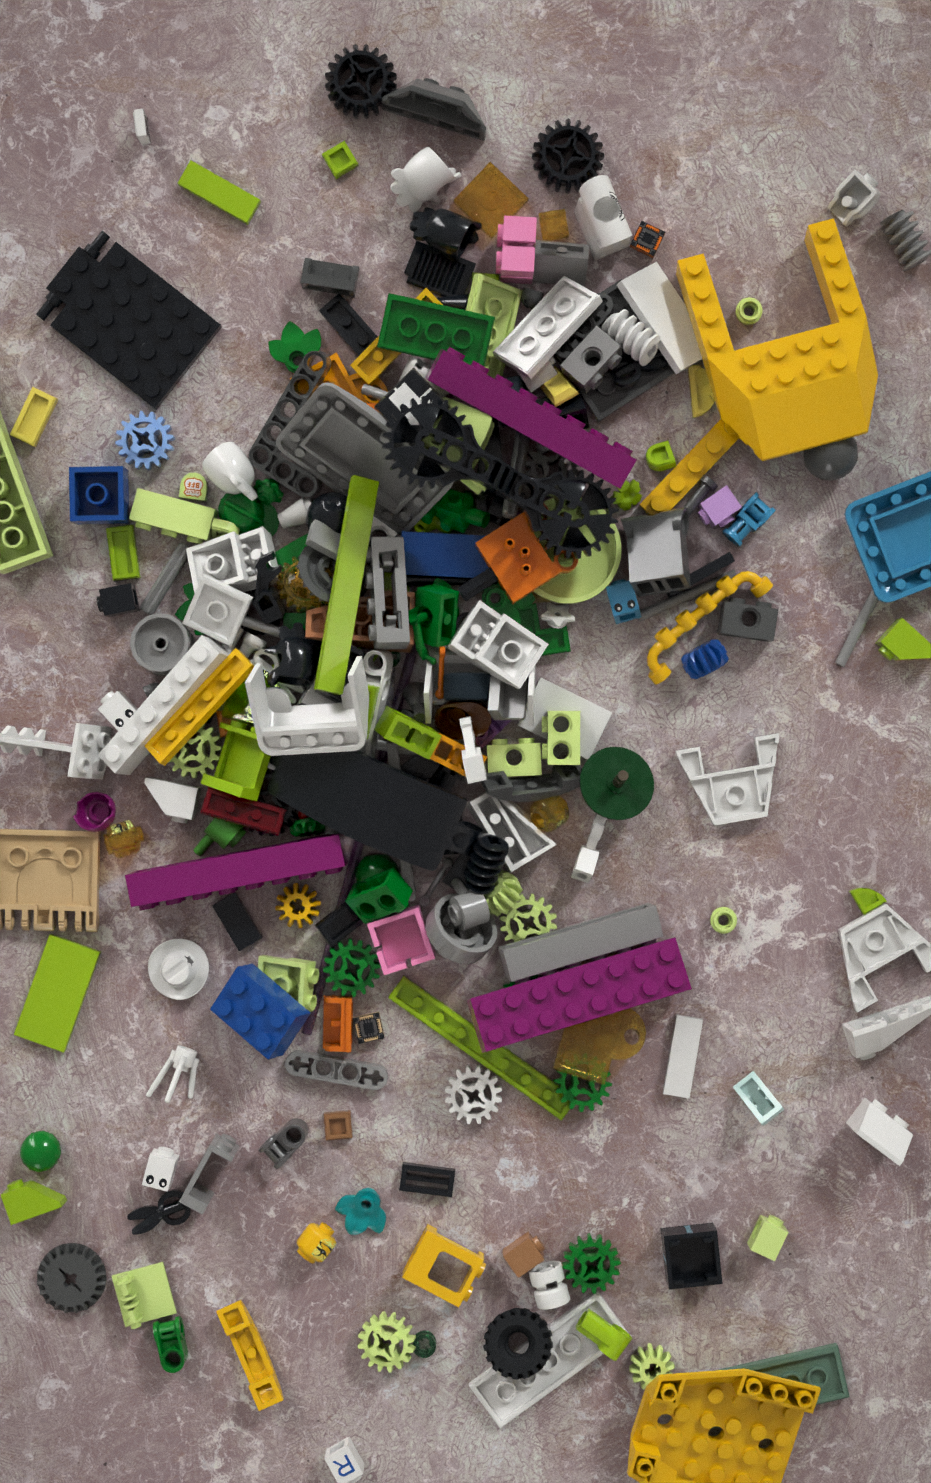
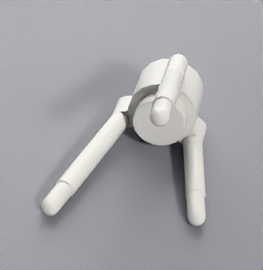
[146,1045,200,1103]

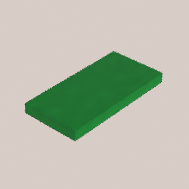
[377,293,495,366]

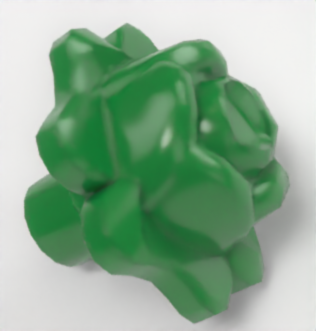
[253,478,284,504]

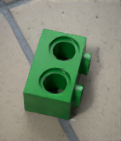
[345,868,413,924]

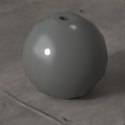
[803,437,858,481]

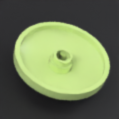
[533,498,622,604]

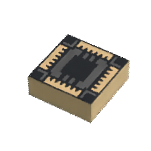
[353,1011,385,1044]

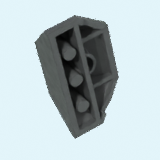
[382,78,486,141]

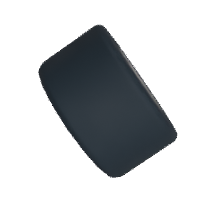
[444,673,491,701]

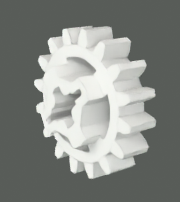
[445,1065,502,1124]

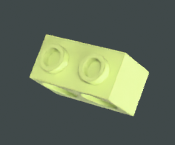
[542,711,580,765]

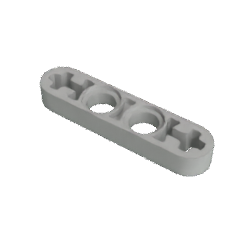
[285,1050,388,1090]

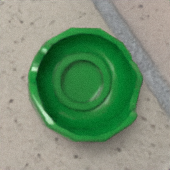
[355,854,399,882]
[20,1131,61,1172]

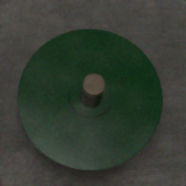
[580,747,654,820]

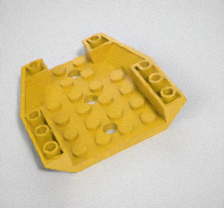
[627,1368,821,1483]

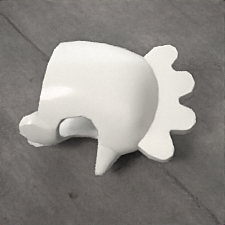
[390,147,462,212]
[202,442,258,501]

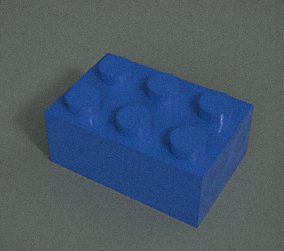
[210,963,311,1060]

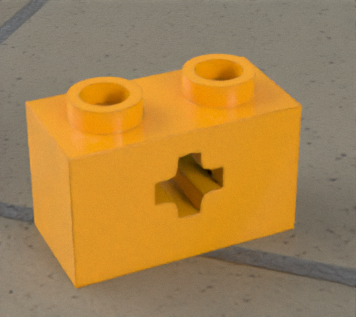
[430,732,487,777]

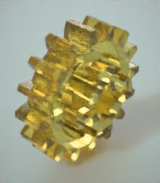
[277,556,333,612]

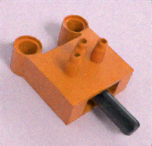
[458,503,578,605]

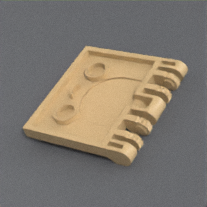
[0,829,101,932]

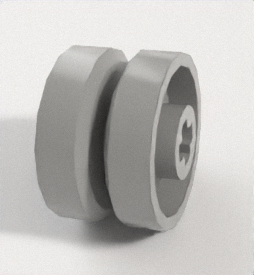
[130,613,195,676]

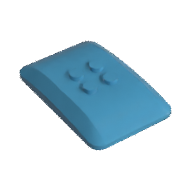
[844,471,931,603]

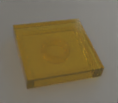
[453,162,529,239]

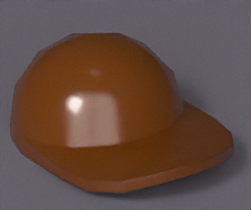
[435,701,492,740]

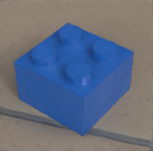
[69,466,130,525]

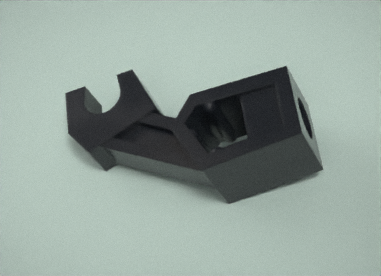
[253,551,287,625]

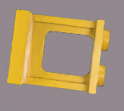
[402,1224,486,1308]

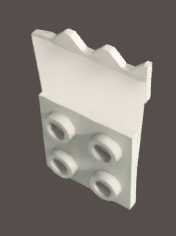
[0,723,112,780]

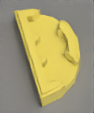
[688,365,715,418]

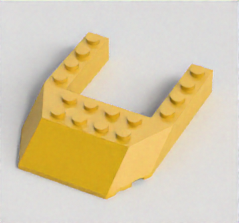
[676,218,878,461]

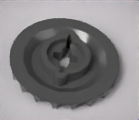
[297,546,364,604]
[37,1243,107,1313]

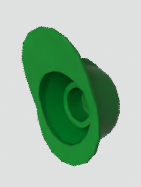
[218,493,279,537]

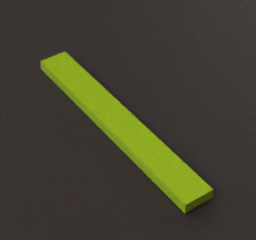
[314,475,379,695]
[388,975,577,1121]

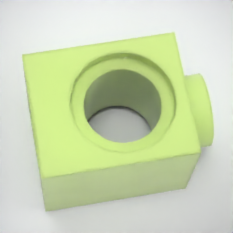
[747,1214,789,1261]

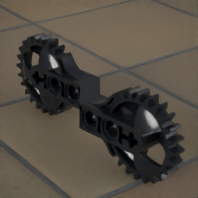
[382,396,619,559]

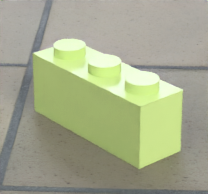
[129,488,218,544]

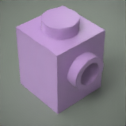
[697,485,742,528]

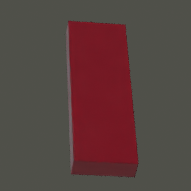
[200,787,286,837]

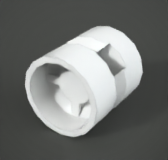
[528,1261,570,1310]

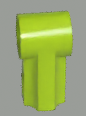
[575,1308,632,1361]

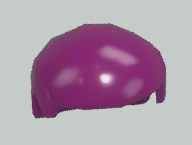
[73,791,116,832]

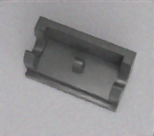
[300,258,360,297]

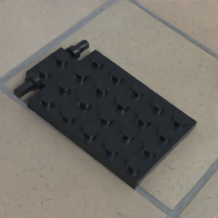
[36,231,222,410]

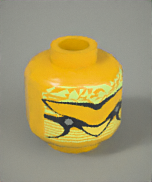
[297,1222,336,1264]

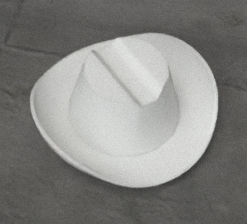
[148,939,209,1000]

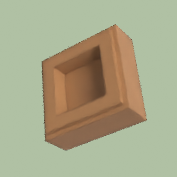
[323,1110,353,1141]

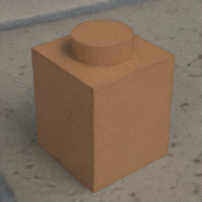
[502,1231,545,1278]

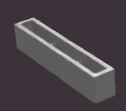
[498,903,664,984]

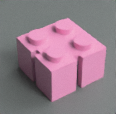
[495,216,537,284]
[367,905,436,975]

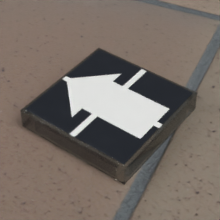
[374,367,452,446]

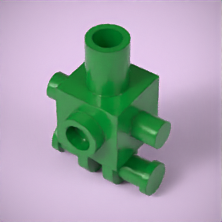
[421,488,490,533]

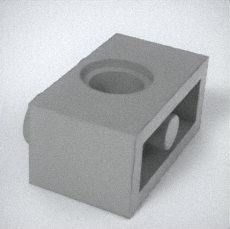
[560,326,622,394]

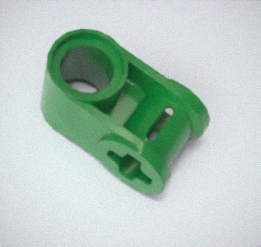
[153,1316,188,1373]

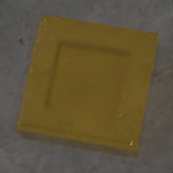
[538,209,569,241]

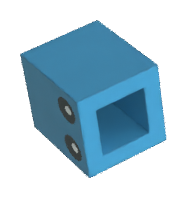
[606,579,642,624]

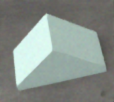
[733,1071,784,1126]

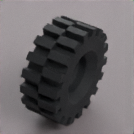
[483,1308,553,1380]

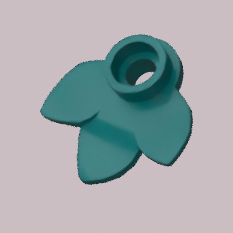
[335,1188,386,1235]

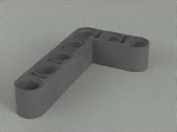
[248,351,331,497]

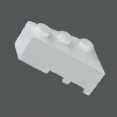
[466,792,557,872]

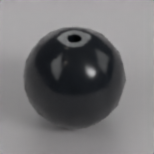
[306,492,347,534]

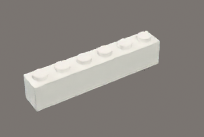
[98,635,229,775]

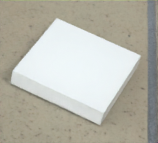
[182,574,253,646]

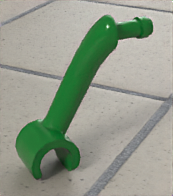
[408,607,437,665]

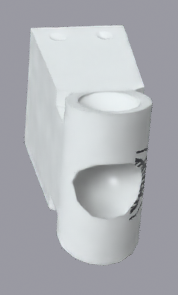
[574,175,632,261]

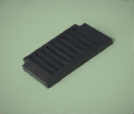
[404,240,476,297]

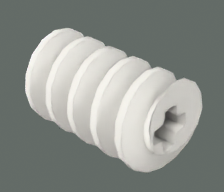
[601,309,661,366]

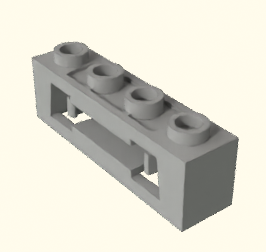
[365,537,410,650]

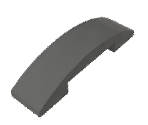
[480,765,582,802]

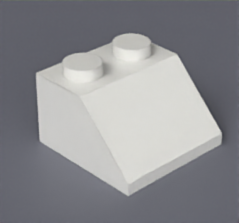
[846,1098,913,1166]

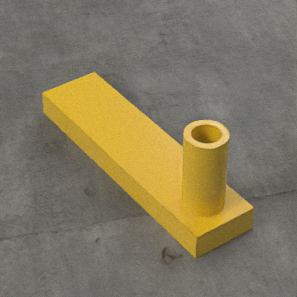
[350,288,443,385]

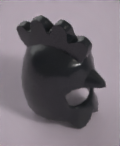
[409,207,482,260]
[264,622,322,687]

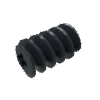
[463,833,509,894]

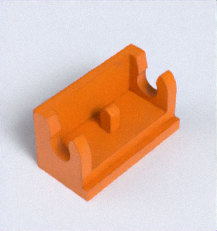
[323,995,353,1052]

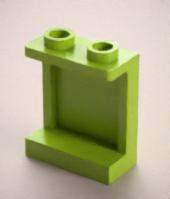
[201,720,271,801]

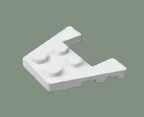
[675,733,779,826]
[838,903,931,1012]

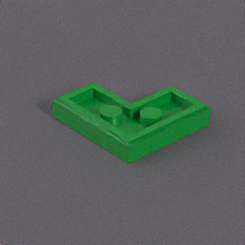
[518,603,571,656]

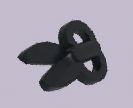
[608,349,669,387]
[127,1189,191,1235]

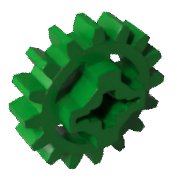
[323,938,381,997]
[553,1053,612,1112]
[562,1233,621,1294]

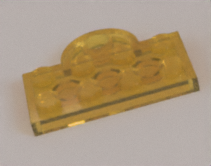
[552,1008,646,1085]

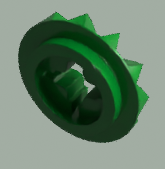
[289,818,325,837]

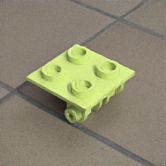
[112,1262,177,1329]

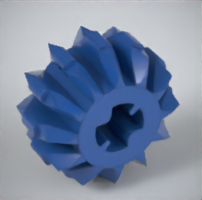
[681,639,729,679]

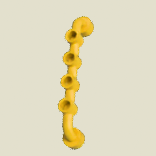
[647,571,773,685]

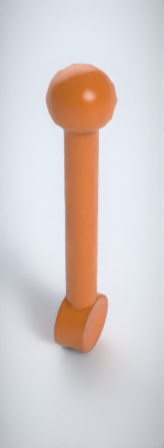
[435,646,446,699]

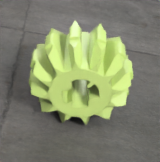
[483,870,523,917]
[629,1343,675,1390]

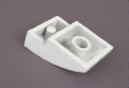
[186,526,281,593]
[446,600,548,689]

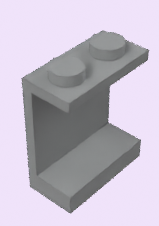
[179,1134,240,1215]

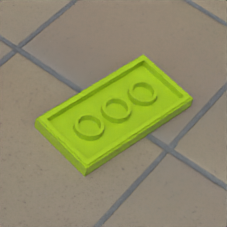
[14,934,101,1053]

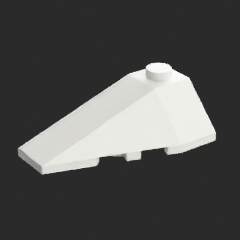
[842,995,931,1060]

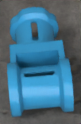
[722,492,776,547]

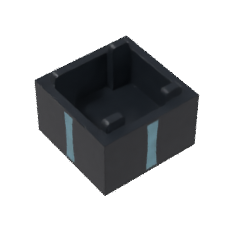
[660,1222,723,1290]

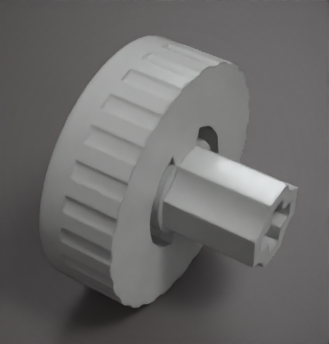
[425,893,497,964]

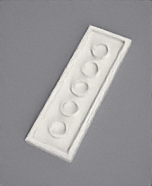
[469,1290,628,1429]

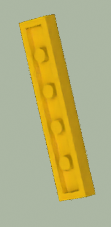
[639,419,739,516]
[145,648,254,766]

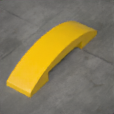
[216,1300,284,1411]

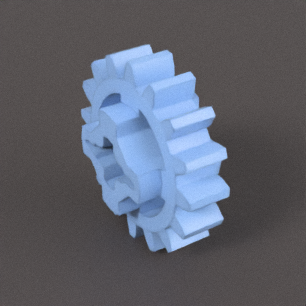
[115,411,175,470]

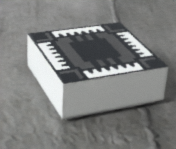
[133,109,151,144]

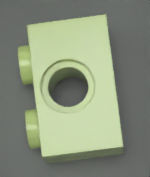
[486,738,542,777]

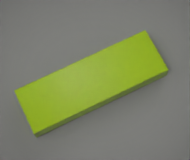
[178,160,261,225]

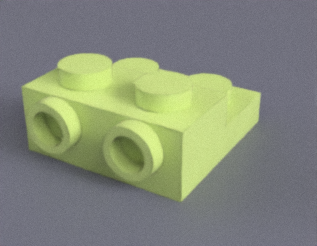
[258,955,319,1012]

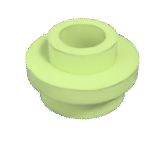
[735,297,763,325]
[710,907,737,934]

